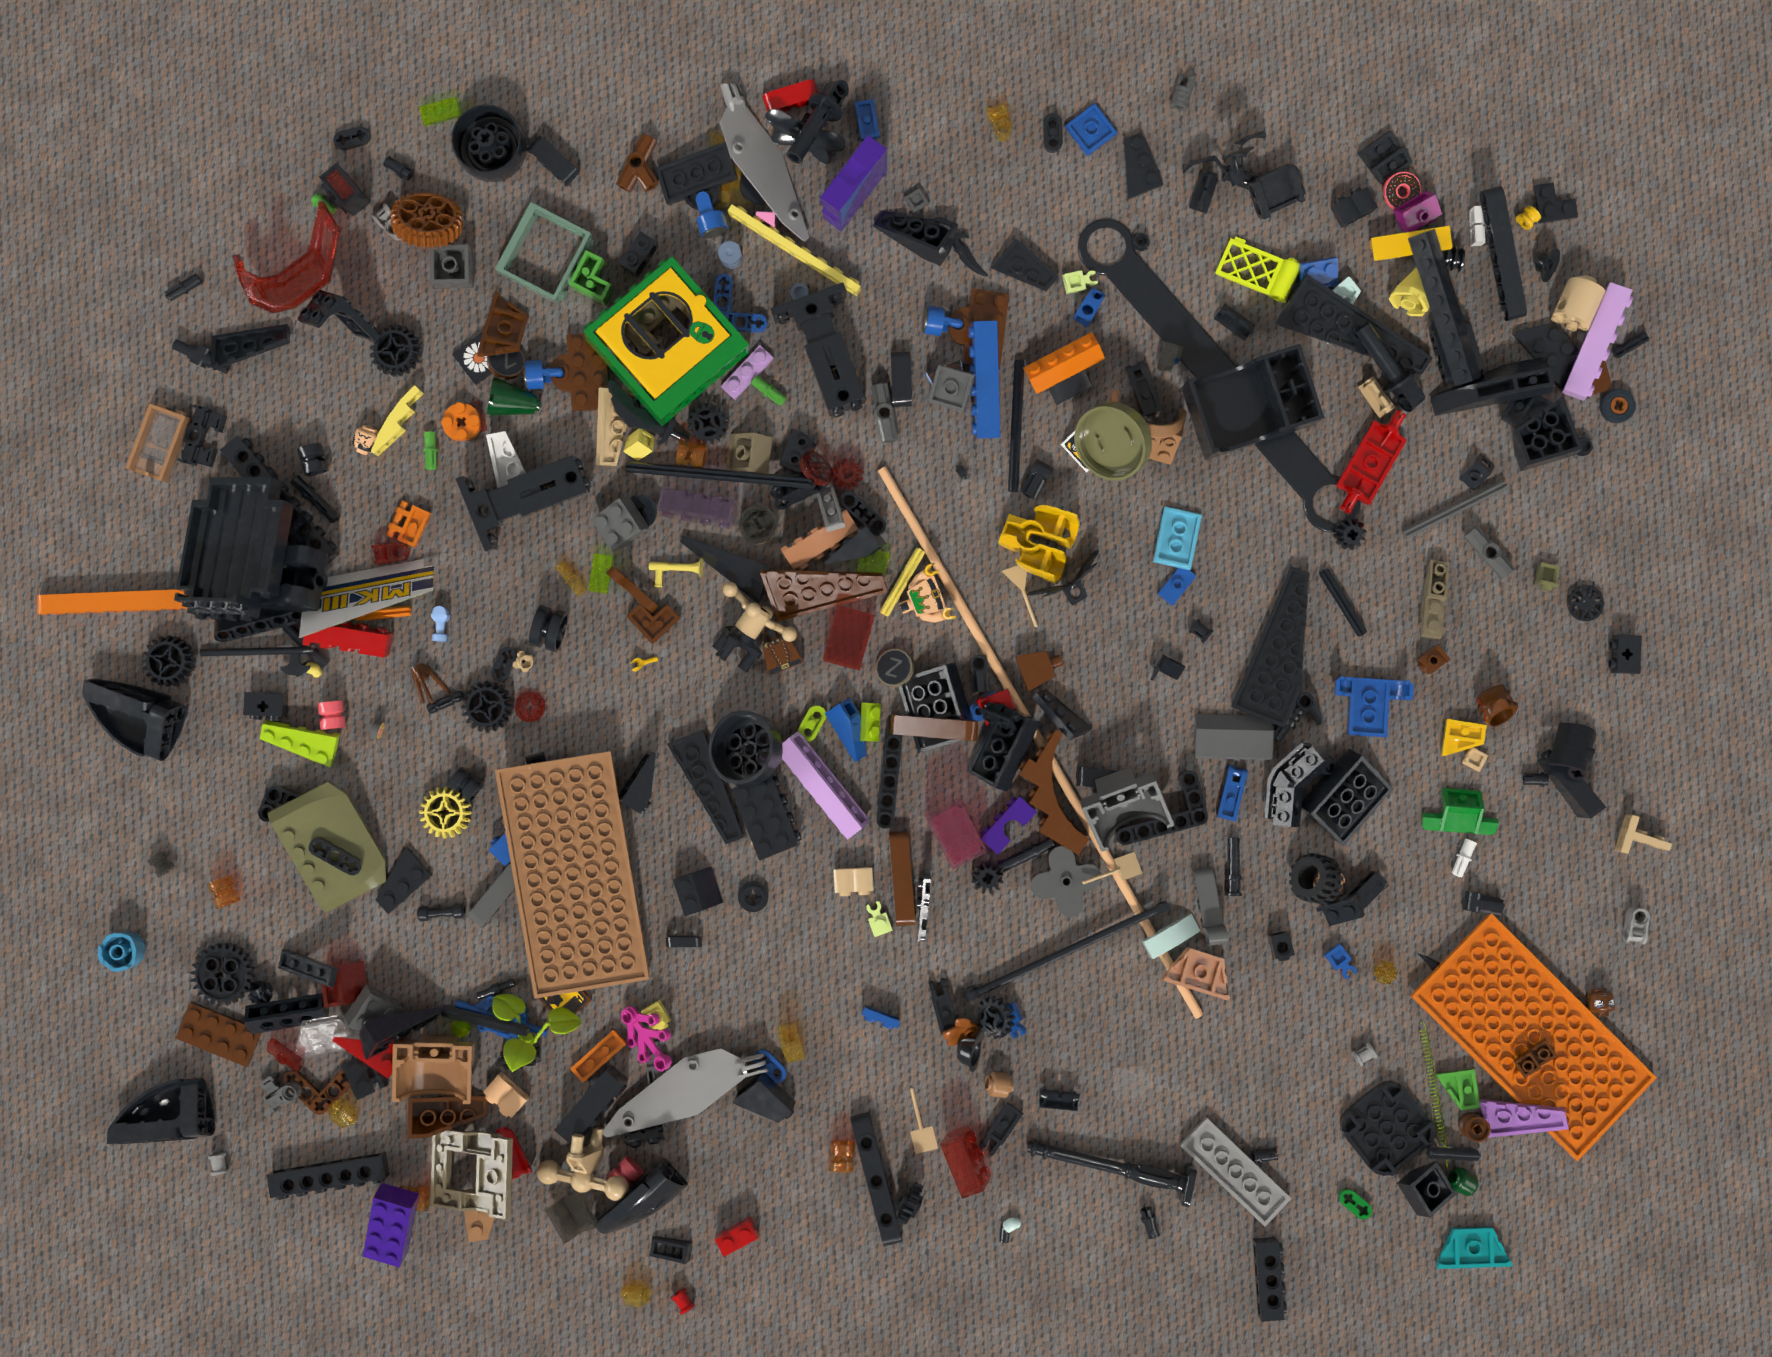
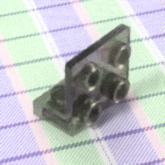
[545,1192,598,1243]

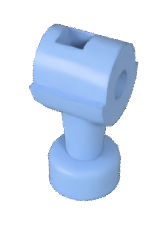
[431,606,450,642]

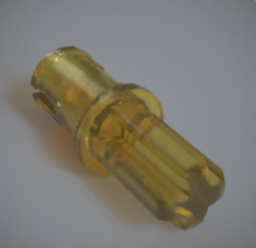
[555,561,587,597]

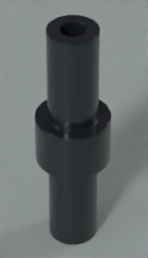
[477,979,516,1000]

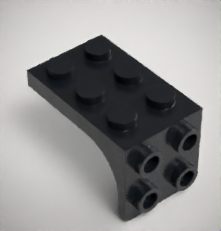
[297,290,381,342]

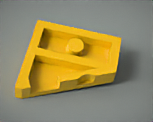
[1441,719,1487,756]

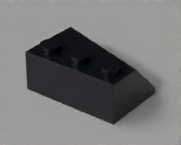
[1514,396,1583,471]

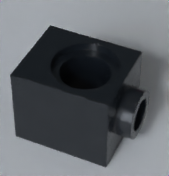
[1267,931,1295,961]

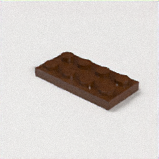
[175,1002,262,1067]

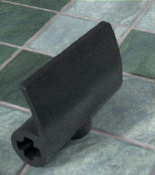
[1548,723,1597,780]

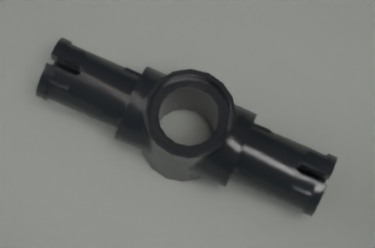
[172,339,231,374]

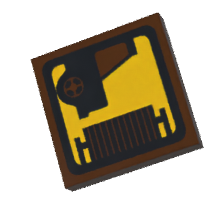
[539,990,592,1014]

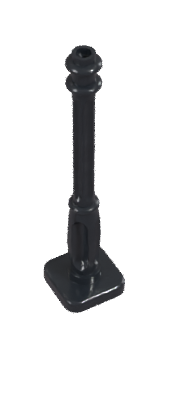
[1027,1139,1197,1208]

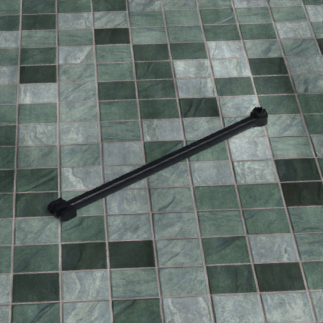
[964,901,1170,1001]

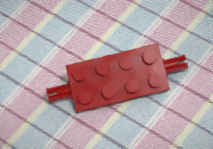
[1335,410,1407,514]

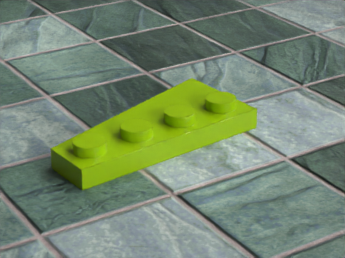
[260,720,340,768]

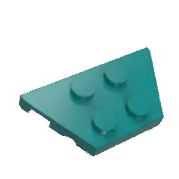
[1436,1226,1513,1269]

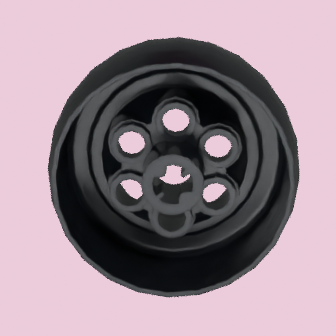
[451,104,527,182]

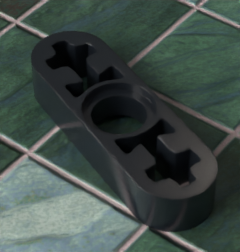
[309,837,362,875]

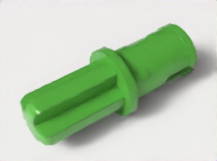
[750,375,787,406]
[423,431,438,470]

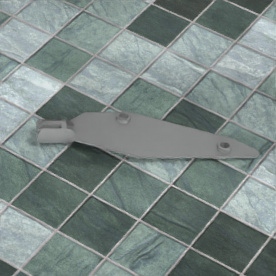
[720,83,809,241]
[603,1048,768,1137]

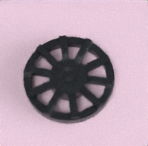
[1567,585,1605,621]

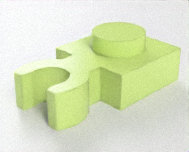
[1062,270,1098,294]
[866,901,893,937]

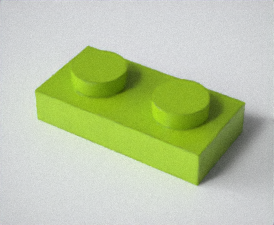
[860,703,881,742]

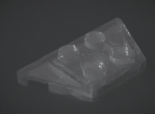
[294,1014,361,1059]

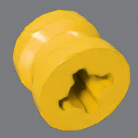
[1516,205,1541,230]

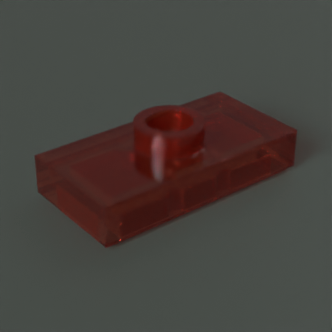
[267,1038,303,1073]

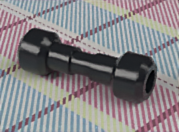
[417,903,466,922]

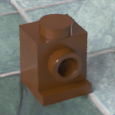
[1416,644,1451,674]

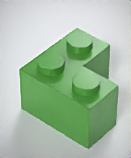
[569,250,615,306]

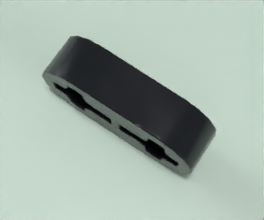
[333,126,371,151]
[491,647,517,682]
[666,936,702,947]

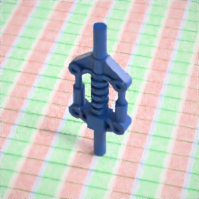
[455,995,549,1040]

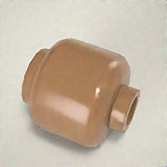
[984,1071,1014,1098]

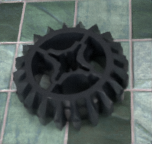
[369,325,422,377]
[141,635,196,687]
[461,681,514,733]

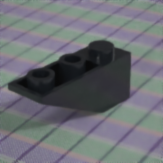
[825,525,887,564]

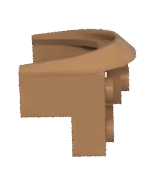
[1109,390,1187,465]

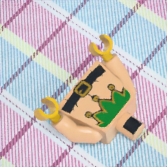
[899,563,956,623]

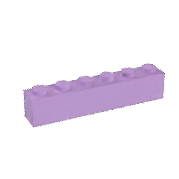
[1562,282,1634,401]
[782,731,870,840]

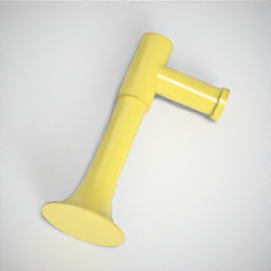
[649,558,703,587]

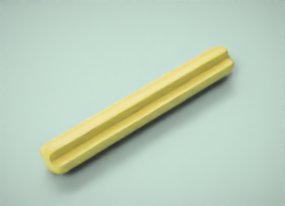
[880,548,925,616]

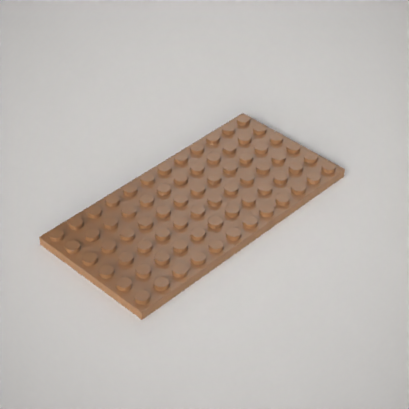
[495,751,650,999]

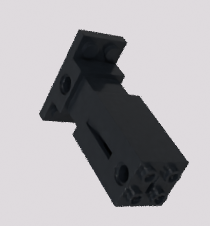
[770,282,865,418]
[456,455,591,552]

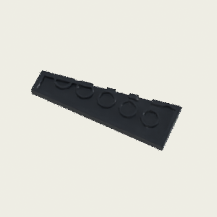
[667,730,744,844]

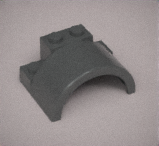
[1080,767,1174,852]

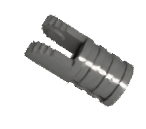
[1170,74,1196,111]

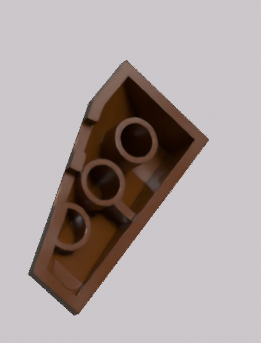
[406,1096,488,1139]

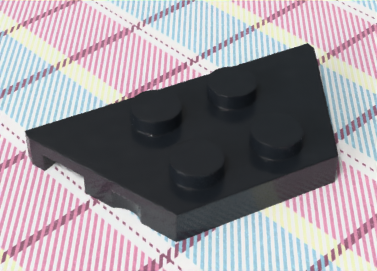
[1512,322,1579,390]

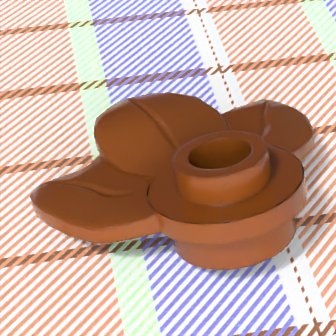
[942,1018,978,1046]

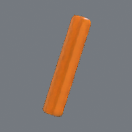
[354,605,412,621]

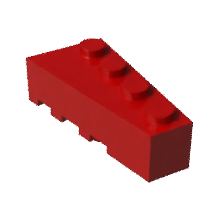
[302,621,393,658]

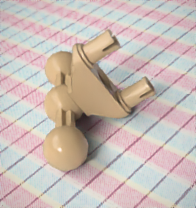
[537,1126,629,1201]

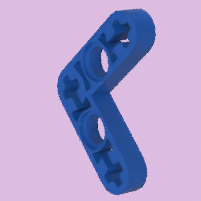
[713,274,768,333]

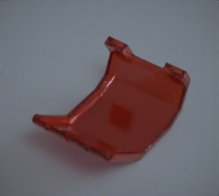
[232,201,340,313]

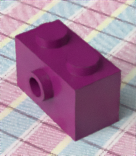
[1393,191,1442,232]

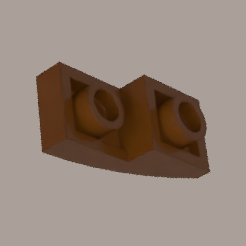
[1513,1038,1557,1078]

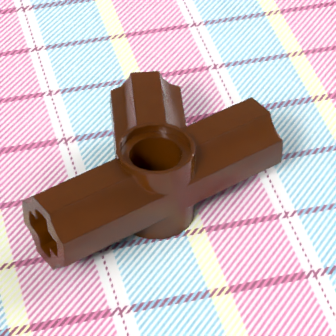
[616,133,659,193]

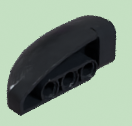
[82,678,187,761]
[593,1158,688,1234]

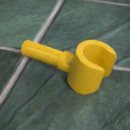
[630,656,658,672]

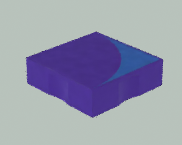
[820,135,887,231]

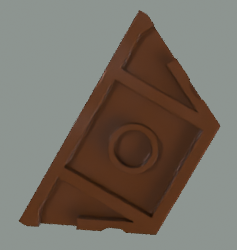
[477,291,528,357]

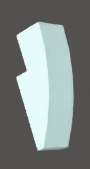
[1142,914,1200,959]

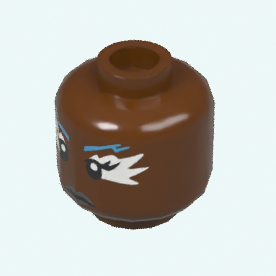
[1587,988,1615,1017]

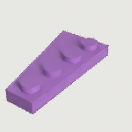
[1480,1099,1569,1137]

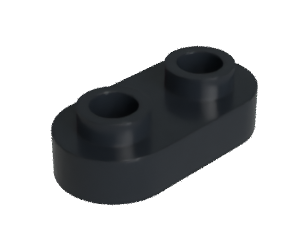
[1043,113,1063,153]

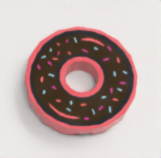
[1383,172,1422,209]

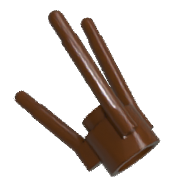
[410,663,451,704]

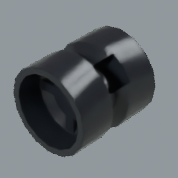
[297,443,329,476]
[447,767,484,802]

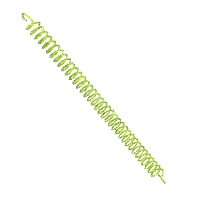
[1419,1022,1449,1167]

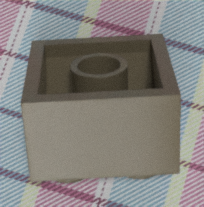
[726,433,772,474]

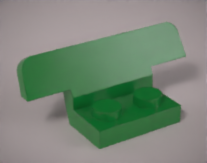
[1421,788,1499,835]

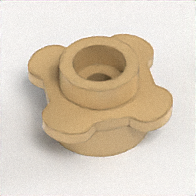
[513,651,533,672]

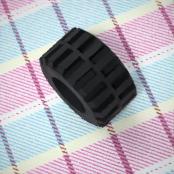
[1289,853,1343,904]

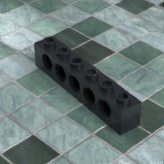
[266,1152,390,1200]

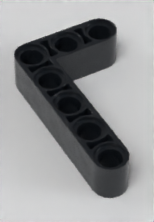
[1114,770,1208,845]

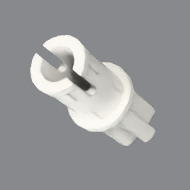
[1452,839,1477,877]

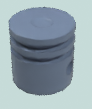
[718,241,743,269]

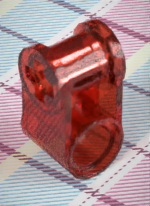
[371,542,411,565]

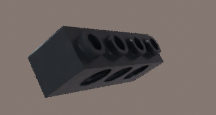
[244,993,329,1034]
[1253,1237,1287,1322]

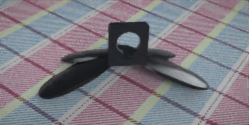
[766,109,846,164]
[1026,549,1099,605]

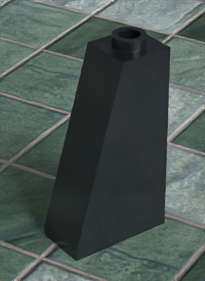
[1537,749,1607,819]

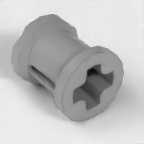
[1351,1042,1377,1067]
[208,1152,229,1176]

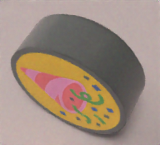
[370,720,385,740]

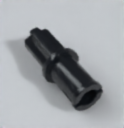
[164,273,203,301]

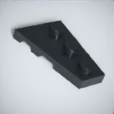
[1032,689,1093,740]
[376,847,432,914]

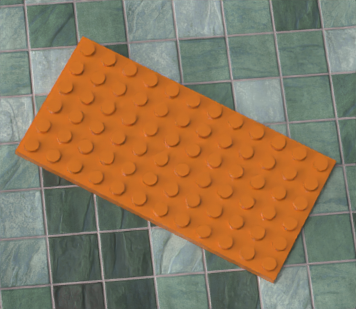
[1410,913,1657,1161]

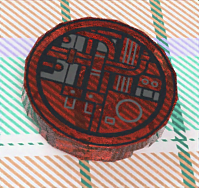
[799,451,834,486]

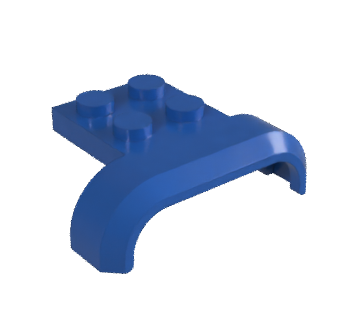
[1334,676,1414,737]

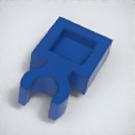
[1323,943,1357,980]
[1007,1002,1027,1039]

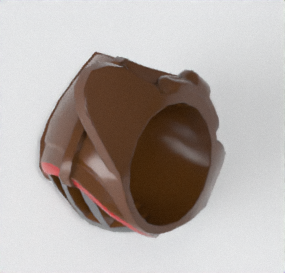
[1476,684,1519,727]

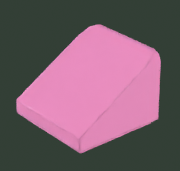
[756,211,777,228]

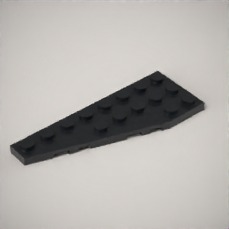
[1231,566,1310,729]

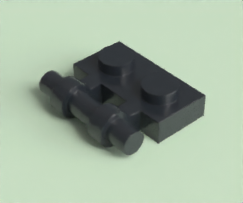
[341,1057,388,1100]

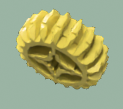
[419,786,472,838]

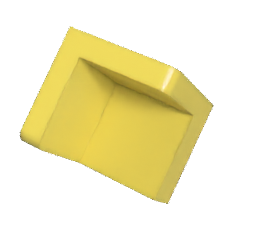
[623,429,655,461]

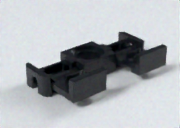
[178,405,227,468]

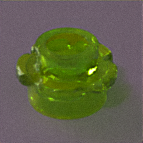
[451,1020,471,1037]

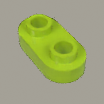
[798,706,826,742]

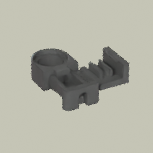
[259,1072,302,1112]

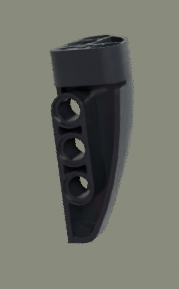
[107,1078,215,1145]

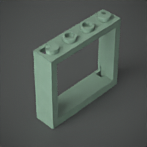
[495,202,594,305]

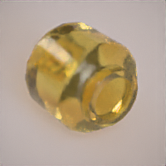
[328,1099,358,1128]
[621,1280,651,1308]

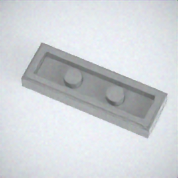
[816,482,846,532]

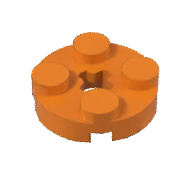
[441,402,481,442]

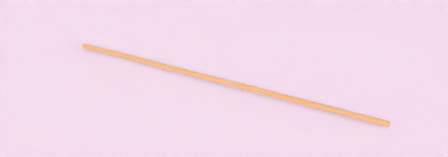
[878,466,1203,1019]

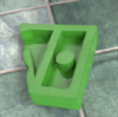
[1436,1068,1480,1111]

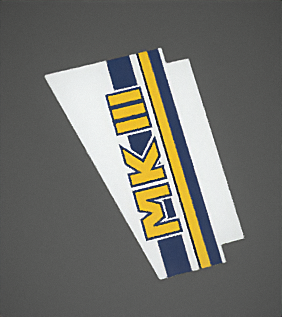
[299,559,434,638]

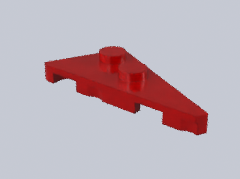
[332,1037,393,1079]

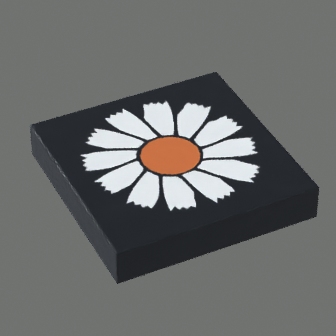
[452,332,493,386]

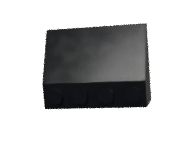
[899,662,973,753]
[1302,749,1393,846]

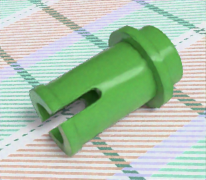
[311,193,337,217]

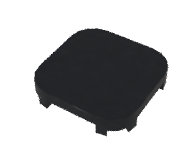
[1340,1081,1435,1176]

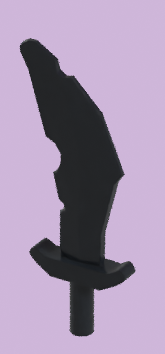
[608,380,690,446]

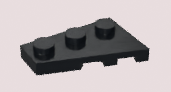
[1123,132,1163,200]
[991,239,1059,292]

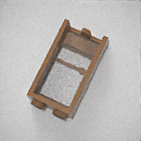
[125,403,192,483]

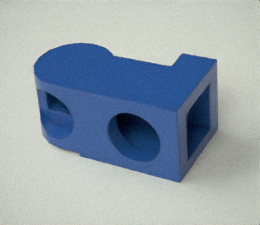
[1073,287,1106,328]

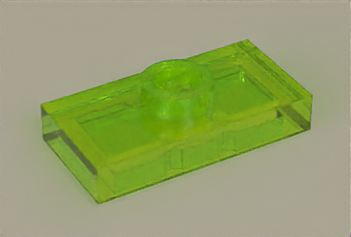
[418,97,461,127]
[588,553,614,594]

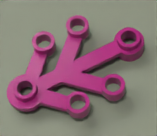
[621,1006,672,1071]

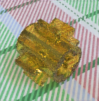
[1373,960,1398,985]

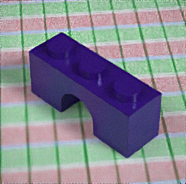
[980,796,1037,855]

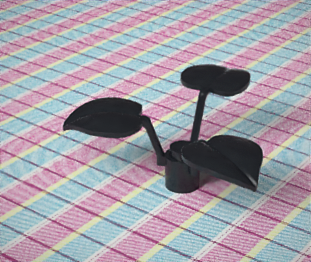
[1183,131,1266,187]

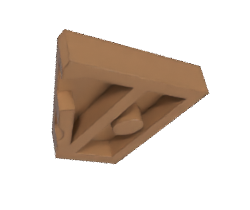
[464,1211,495,1242]

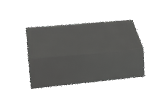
[1194,714,1274,760]

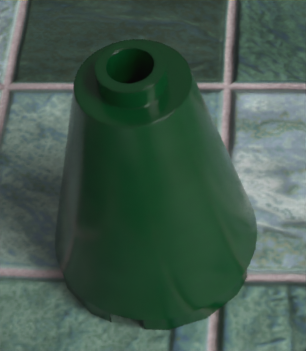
[487,377,541,416]

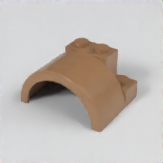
[392,1035,475,1104]

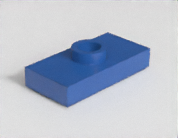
[1157,568,1196,606]

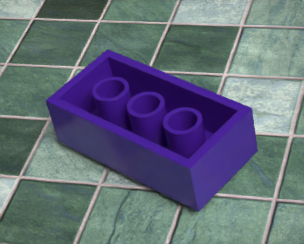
[362,1183,419,1268]

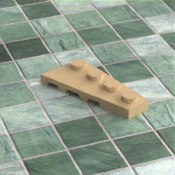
[596,388,635,466]

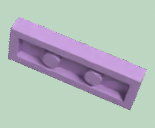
[721,345,774,400]

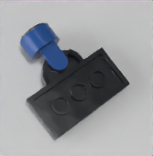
[656,141,738,238]

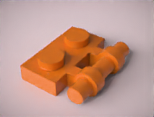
[386,500,432,548]

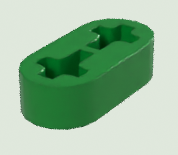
[1338,1188,1372,1220]

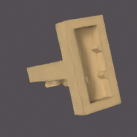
[1615,814,1672,854]

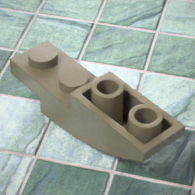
[1420,560,1450,639]

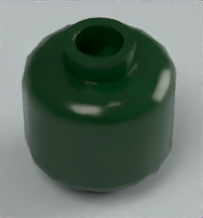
[1448,1167,1479,1196]

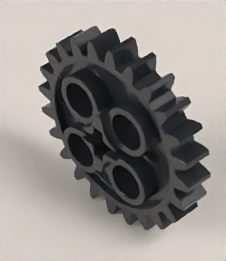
[190,943,256,1006]

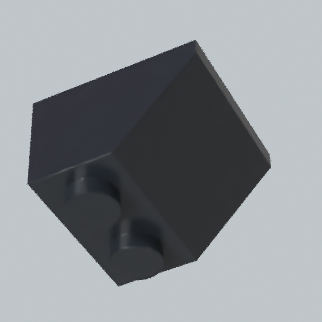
[673,866,723,916]
[1397,1161,1456,1218]

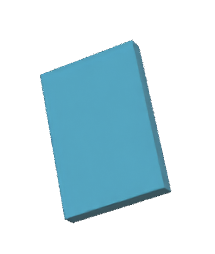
[1153,506,1202,570]

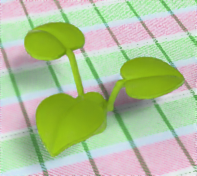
[492,994,582,1072]

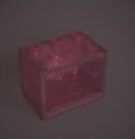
[925,798,987,870]

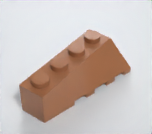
[781,510,858,571]

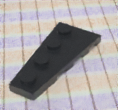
[211,324,290,370]

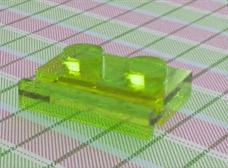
[857,550,891,576]

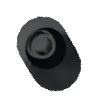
[957,1029,984,1072]

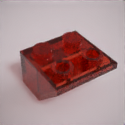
[321,961,367,1008]

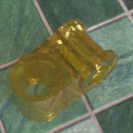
[985,102,1012,142]

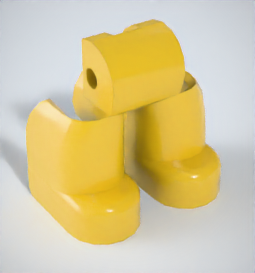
[998,505,1080,584]

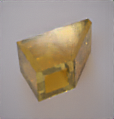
[777,1021,806,1063]

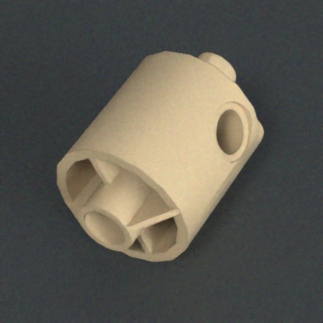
[1551,276,1606,332]

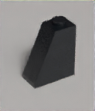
[733,1073,796,1123]

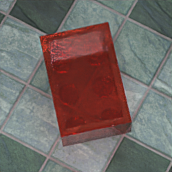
[823,605,875,671]
[940,1125,991,1199]

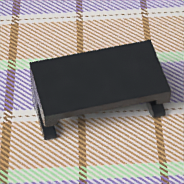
[1348,871,1389,911]

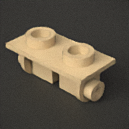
[1358,376,1395,418]

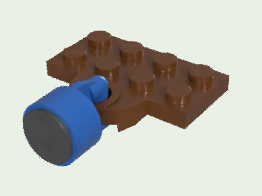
[922,288,1010,370]
[523,334,608,412]

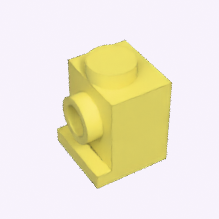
[641,1000,671,1030]

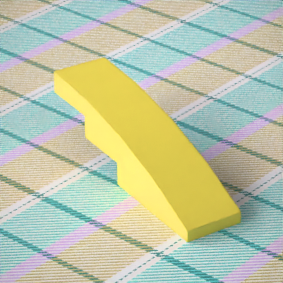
[371,385,424,456]

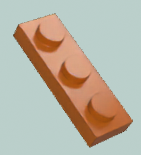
[570,1029,627,1083]

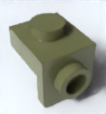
[1534,562,1560,592]

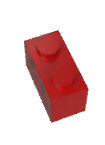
[714,1216,759,1257]

